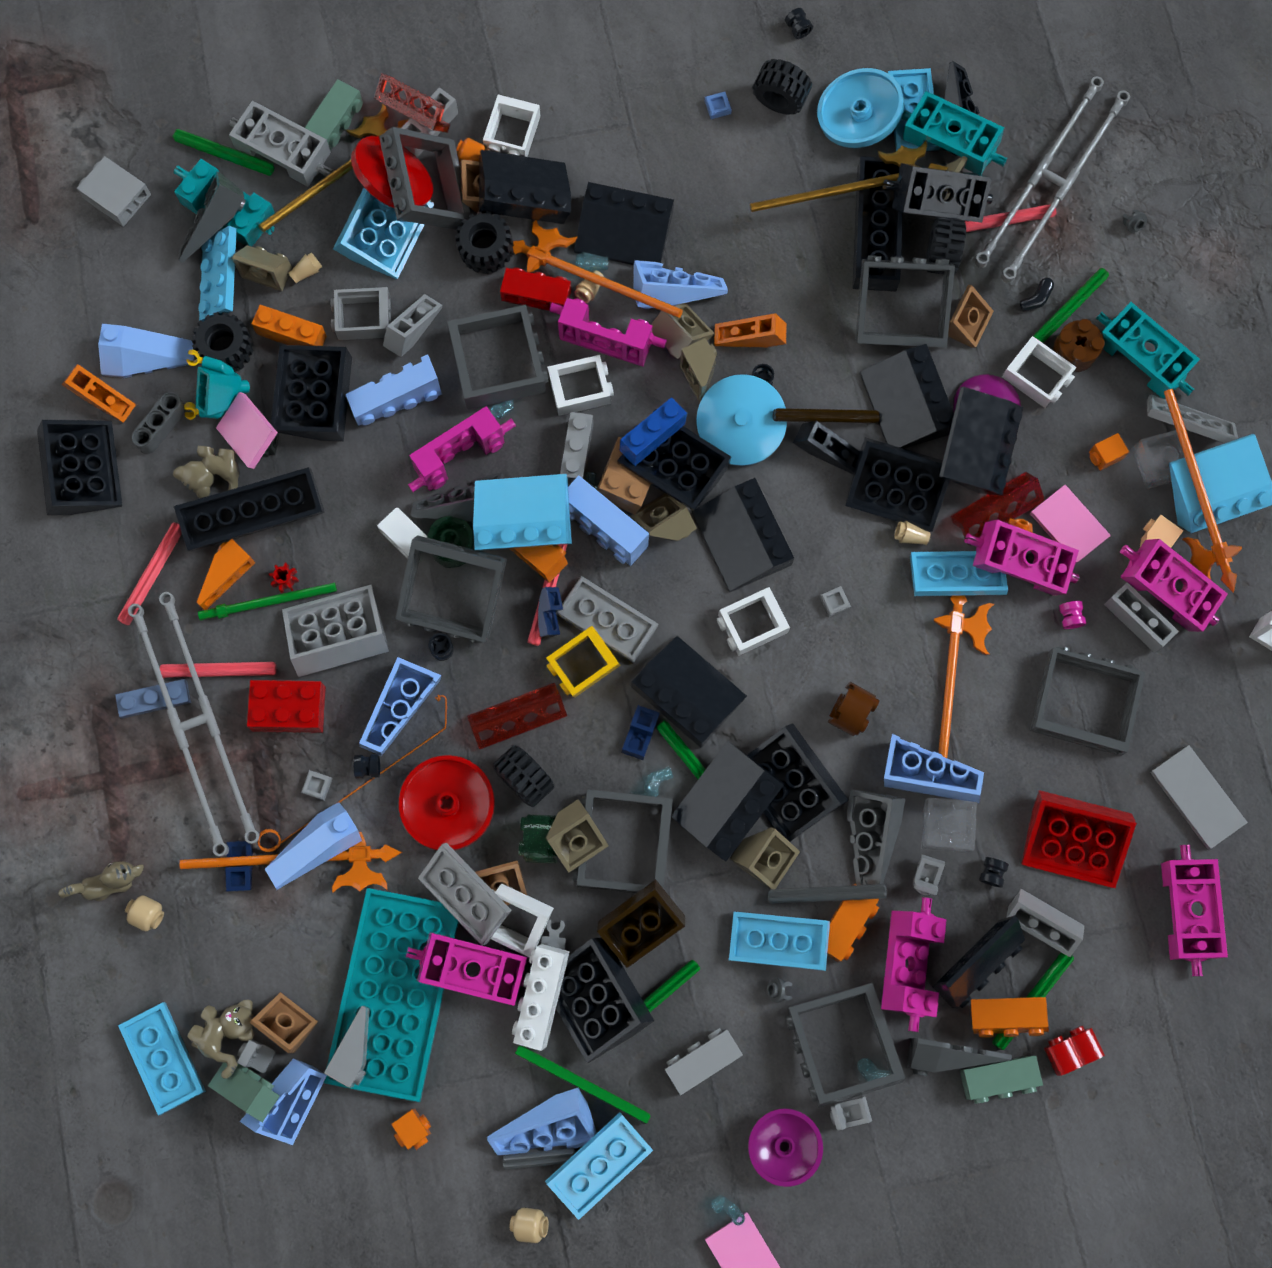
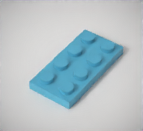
[888,68,940,151]
[198,226,236,321]
[910,551,1008,596]
[729,912,830,971]
[118,1002,206,1116]
[545,1112,653,1220]

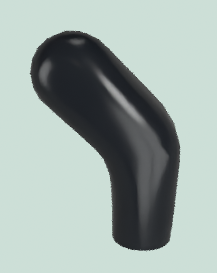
[1020,277,1054,312]

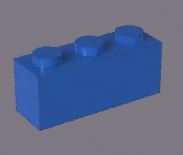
[619,397,687,466]

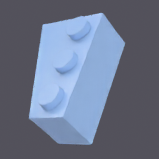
[240,1058,327,1145]

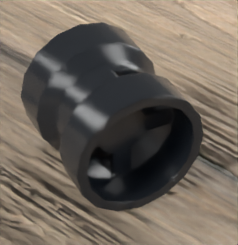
[785,8,813,39]
[752,364,775,385]
[428,633,454,661]
[353,754,381,779]
[979,857,1009,888]

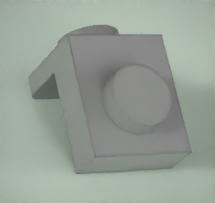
[913,854,945,895]
[237,1040,276,1073]
[830,1096,872,1131]

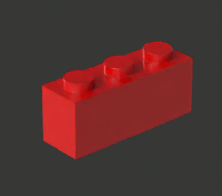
[500,267,572,311]

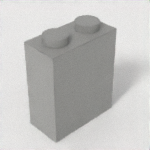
[77,156,151,227]

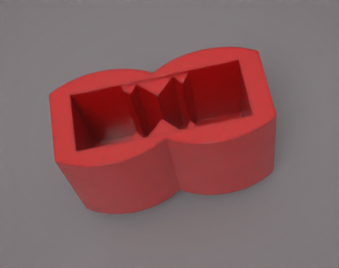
[1044,1025,1105,1076]

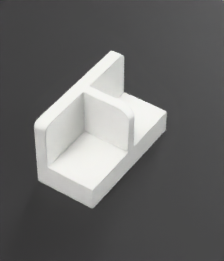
[377,508,428,559]

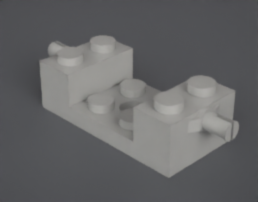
[229,101,334,187]

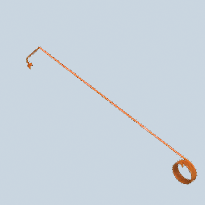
[258,694,447,852]

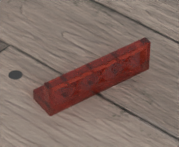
[374,73,450,133]
[951,472,1045,545]
[467,683,567,749]

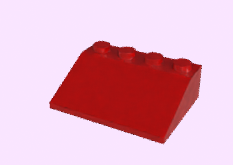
[1021,790,1137,888]

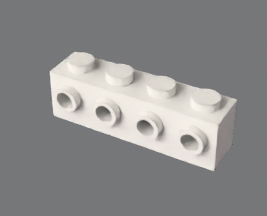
[512,944,570,1051]

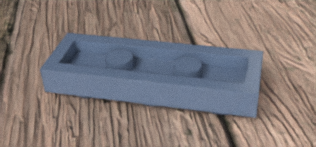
[115,679,191,719]

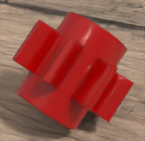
[269,563,299,593]

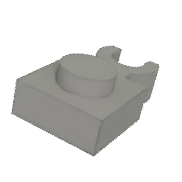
[541,919,566,950]

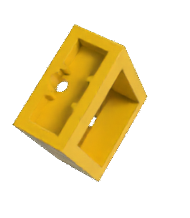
[546,626,621,697]

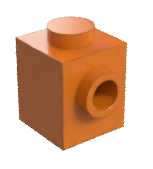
[391,1109,431,1150]

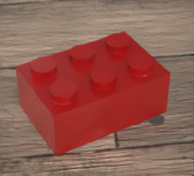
[247,680,326,733]

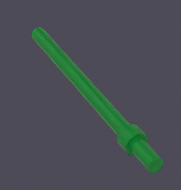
[198,582,337,620]

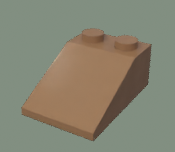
[597,436,650,514]

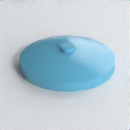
[817,68,904,148]
[697,375,787,466]

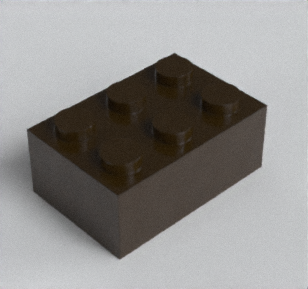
[597,879,685,968]

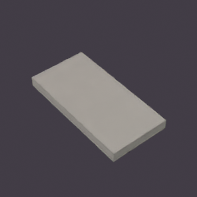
[1146,394,1238,443]
[556,576,659,664]
[1150,745,1248,850]
[418,843,512,946]

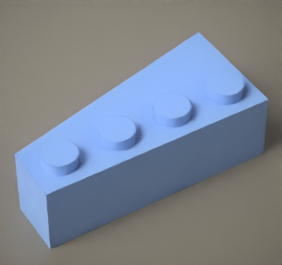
[346,354,442,426]
[359,657,441,756]
[884,734,984,803]

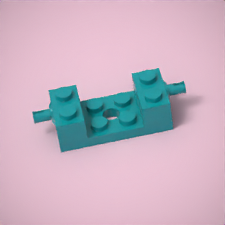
[901,91,1008,175]
[174,159,275,247]
[1096,302,1200,399]

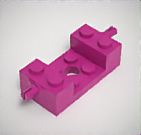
[550,298,667,367]
[408,406,516,492]
[964,520,1079,596]
[1120,539,1228,632]
[1161,845,1228,976]
[881,897,946,1032]
[406,932,527,1006]

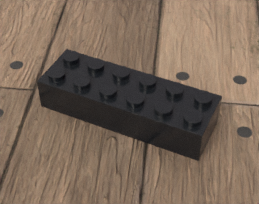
[852,156,903,292]
[174,467,325,551]

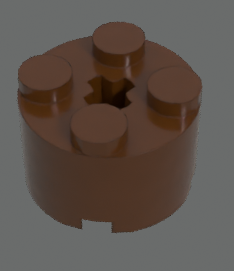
[1053,319,1105,372]
[828,682,880,736]

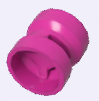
[1059,601,1086,629]

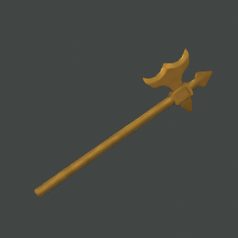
[258,104,415,232]
[750,140,948,212]

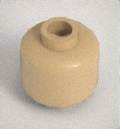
[125,895,164,931]
[510,1208,549,1243]

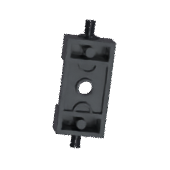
[883,163,993,223]

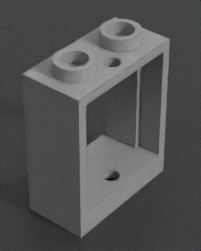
[330,287,391,340]

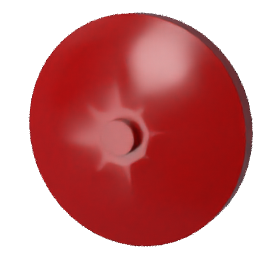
[351,136,433,209]
[399,755,495,851]

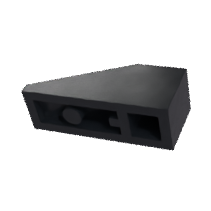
[793,420,860,474]

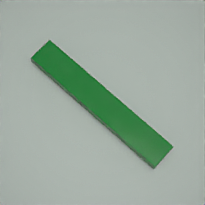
[515,1045,650,1124]

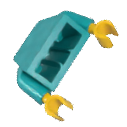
[184,350,250,420]

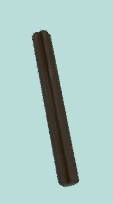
[773,408,880,423]

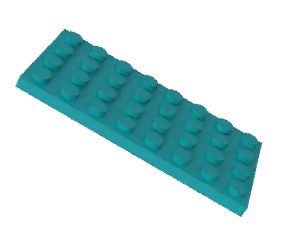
[323,888,459,1102]

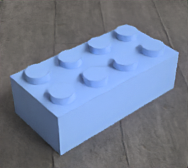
[568,475,649,566]

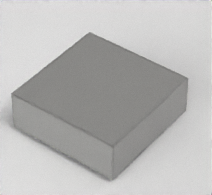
[820,586,851,617]
[301,770,333,801]

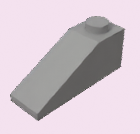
[383,294,443,357]
[324,1006,369,1088]

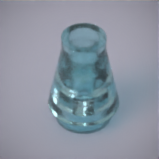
[576,252,608,272]

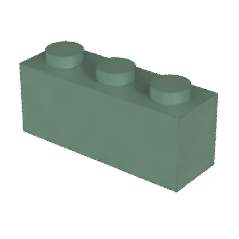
[305,79,363,150]
[960,1055,1043,1104]
[208,1063,280,1123]

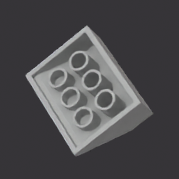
[282,585,389,677]

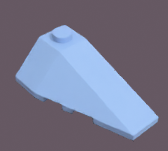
[633,260,728,309]
[98,324,195,378]
[265,802,362,890]
[487,1088,597,1155]

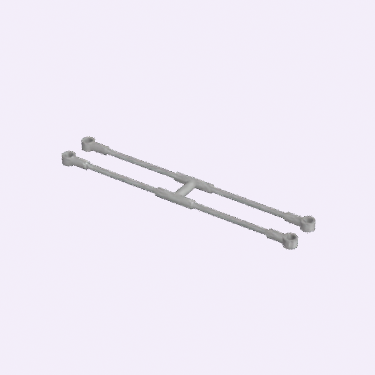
[975,76,1130,283]
[128,592,260,857]

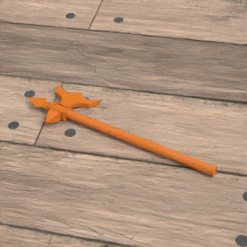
[513,220,683,318]
[1164,389,1242,593]
[933,595,995,758]
[179,832,402,894]

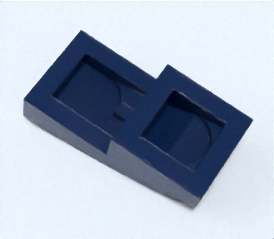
[538,587,563,637]
[621,705,660,760]
[225,840,253,891]

